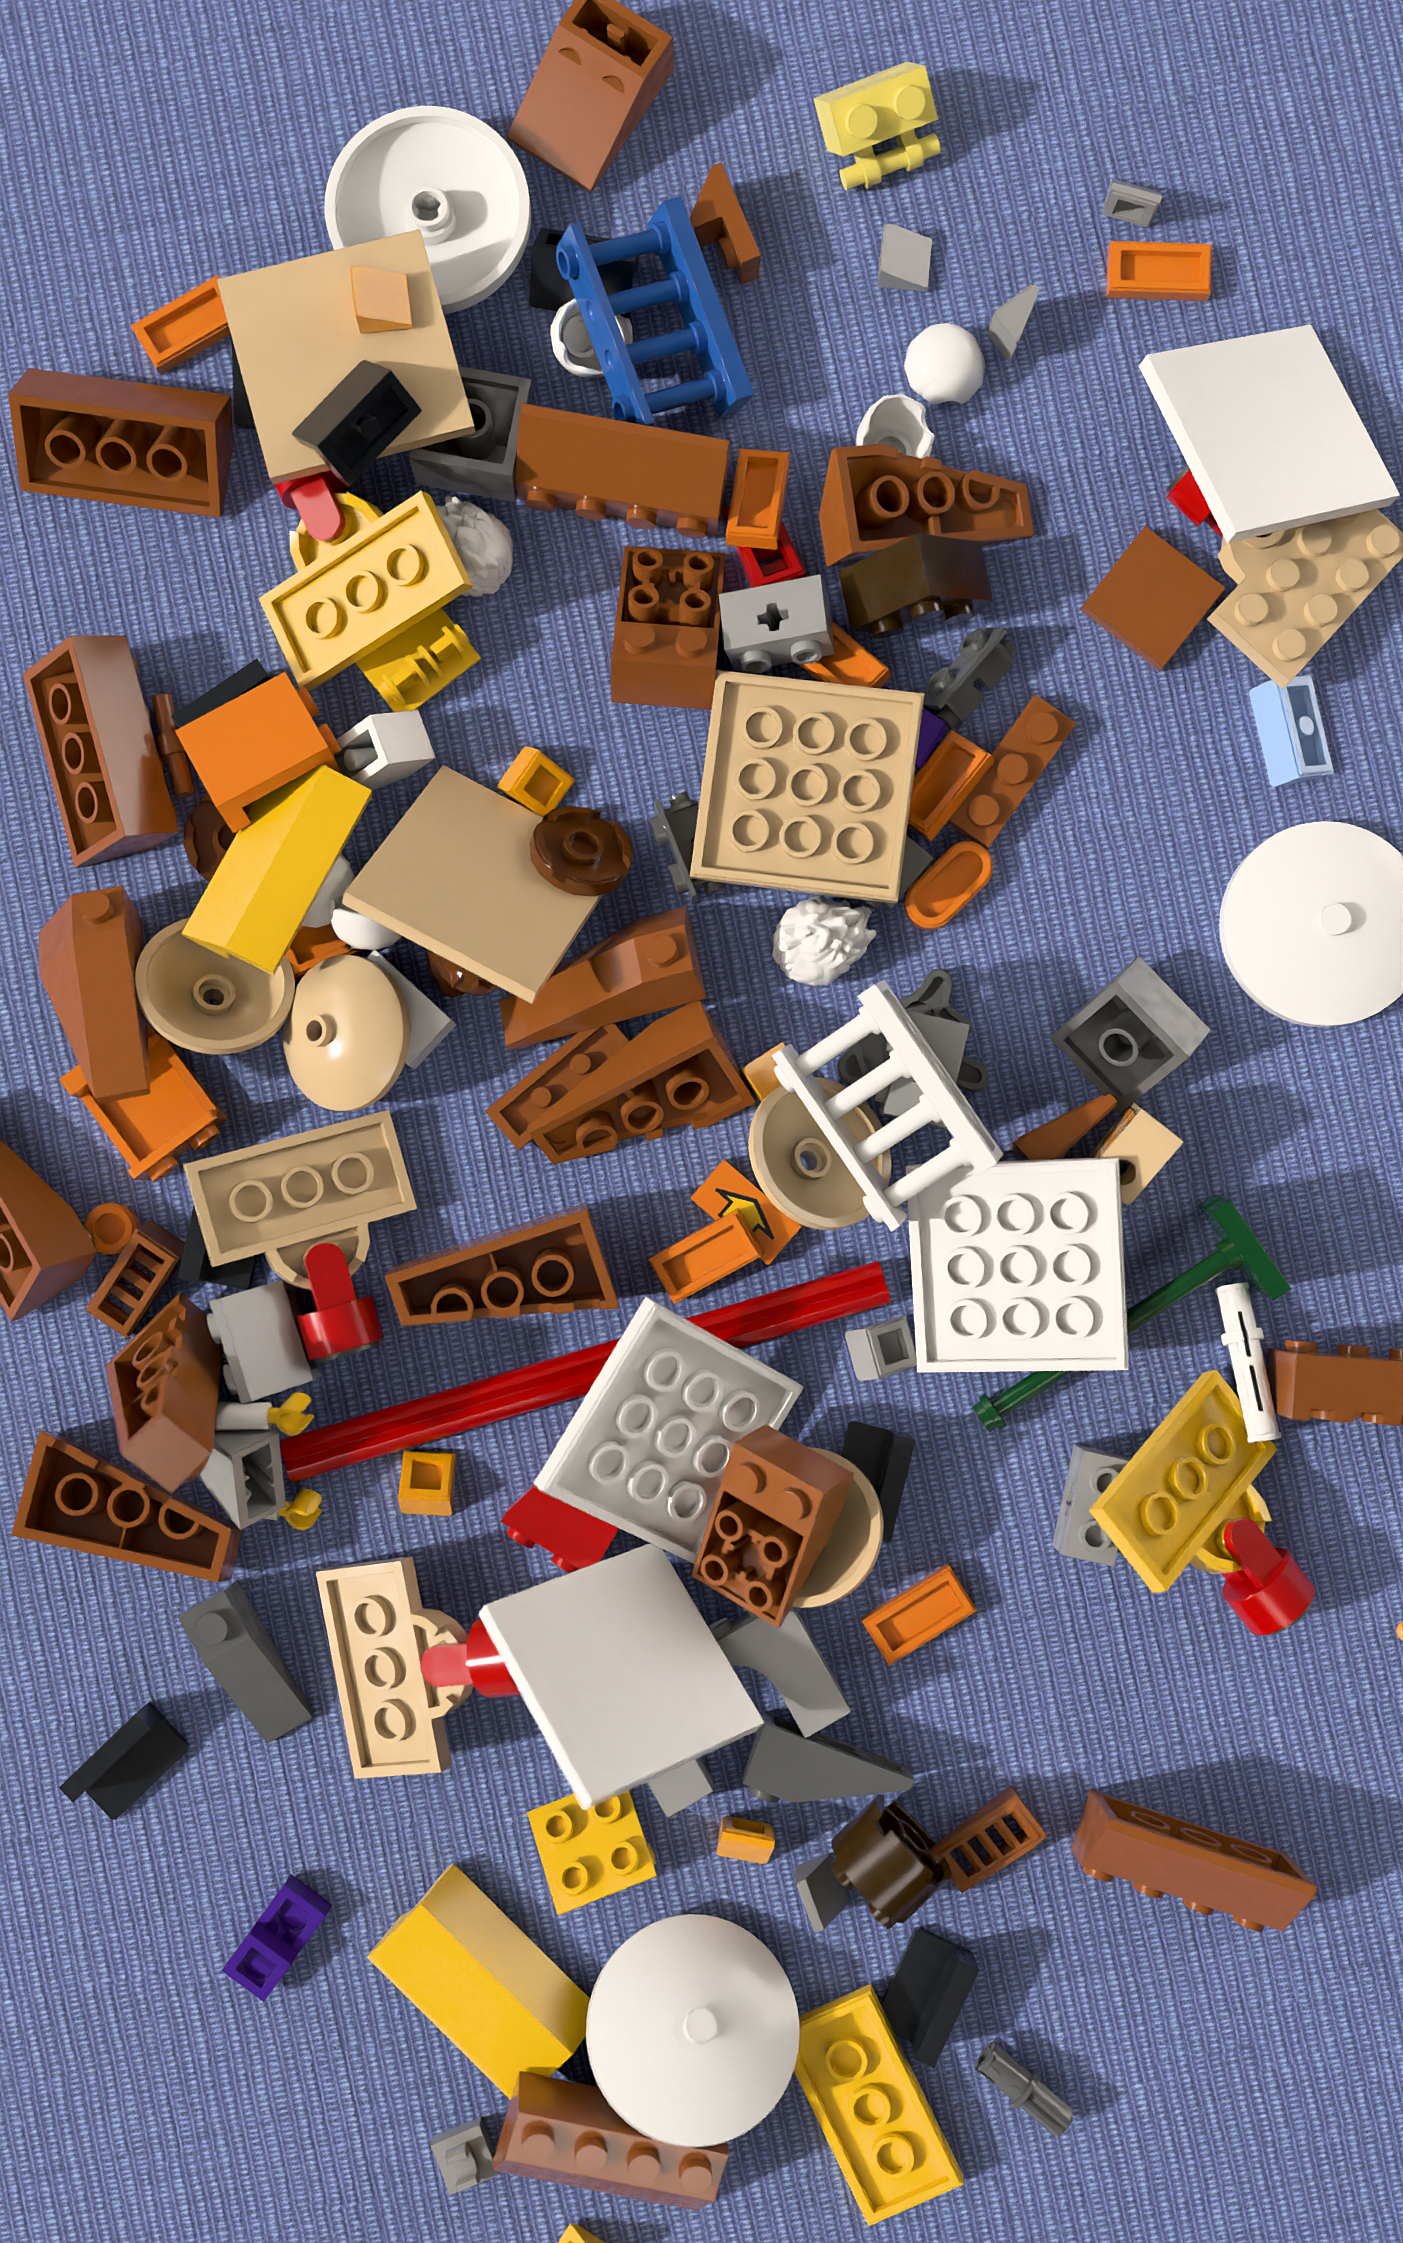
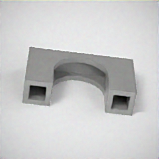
[647,1607,851,1818]

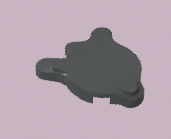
[837,969,989,1092]

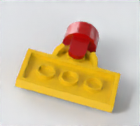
[259,463,473,691]
[1089,1370,1315,1636]

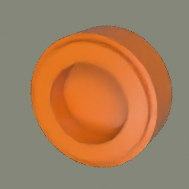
[84,1203,140,1254]

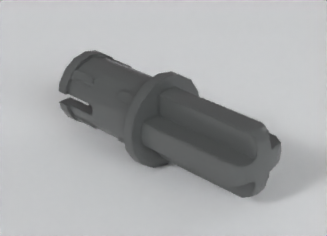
[974,2041,1073,2136]

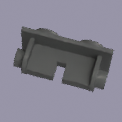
[923,628,1018,729]
[649,792,726,904]

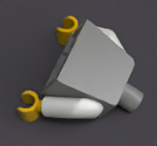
[198,1392,322,1531]

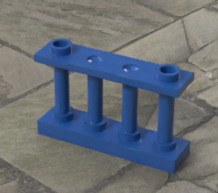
[556,197,754,426]

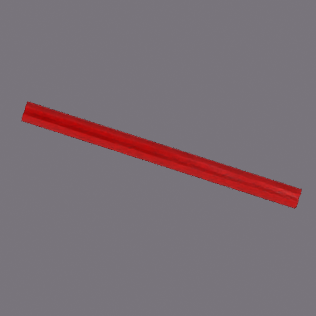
[280,1261,891,1482]

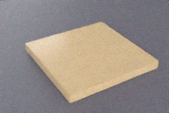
[216,229,476,485]
[690,670,924,904]
[342,765,604,1004]

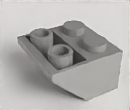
[207,1280,322,1404]

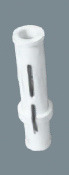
[1215,1282,1282,1443]

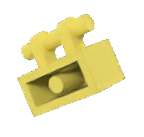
[813,61,941,190]

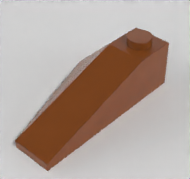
[819,444,1034,567]
[39,885,151,1104]
[499,906,707,1050]
[527,1000,756,1164]
[0,1139,97,1322]

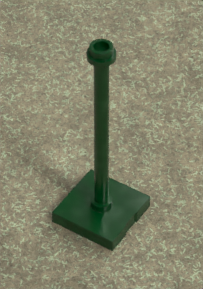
[972,1194,1291,1432]

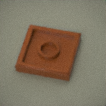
[1080,526,1225,671]

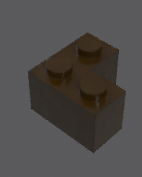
[838,533,993,639]

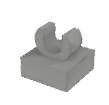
[430,2117,499,2195]

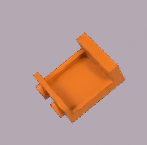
[175,672,342,833]
[59,1021,228,1182]

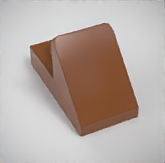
[689,163,761,285]

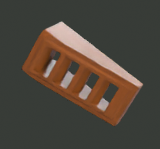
[1008,1094,1117,1161]
[85,1220,185,1339]
[930,1785,1048,1893]

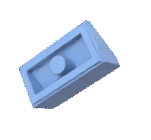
[1250,675,1334,787]

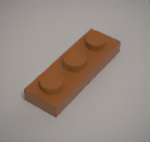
[946,694,1077,850]
[485,1023,630,1151]

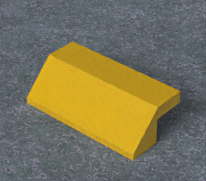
[181,765,372,976]
[367,1864,590,2100]

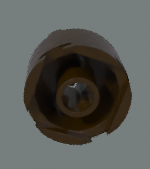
[830,1794,952,1929]

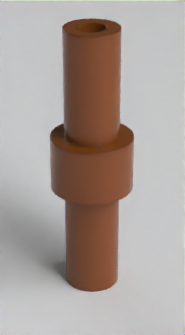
[151,693,196,798]

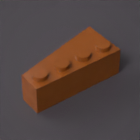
[385,1202,620,1326]
[106,1292,223,1493]
[1266,1340,1403,1426]
[11,1430,244,1582]

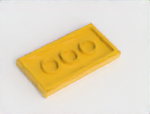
[794,1984,964,2226]

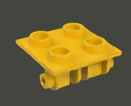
[355,608,481,712]
[527,1790,657,1916]

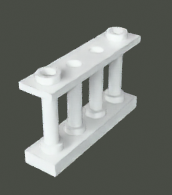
[771,979,1003,1231]

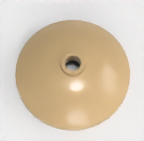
[135,918,295,1054]
[283,955,410,1111]
[749,1077,891,1230]
[792,1447,883,1608]

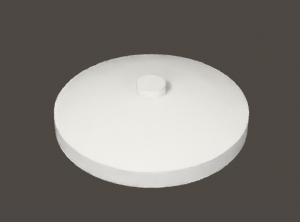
[325,106,531,314]
[1219,821,1403,1027]
[586,1914,799,2147]

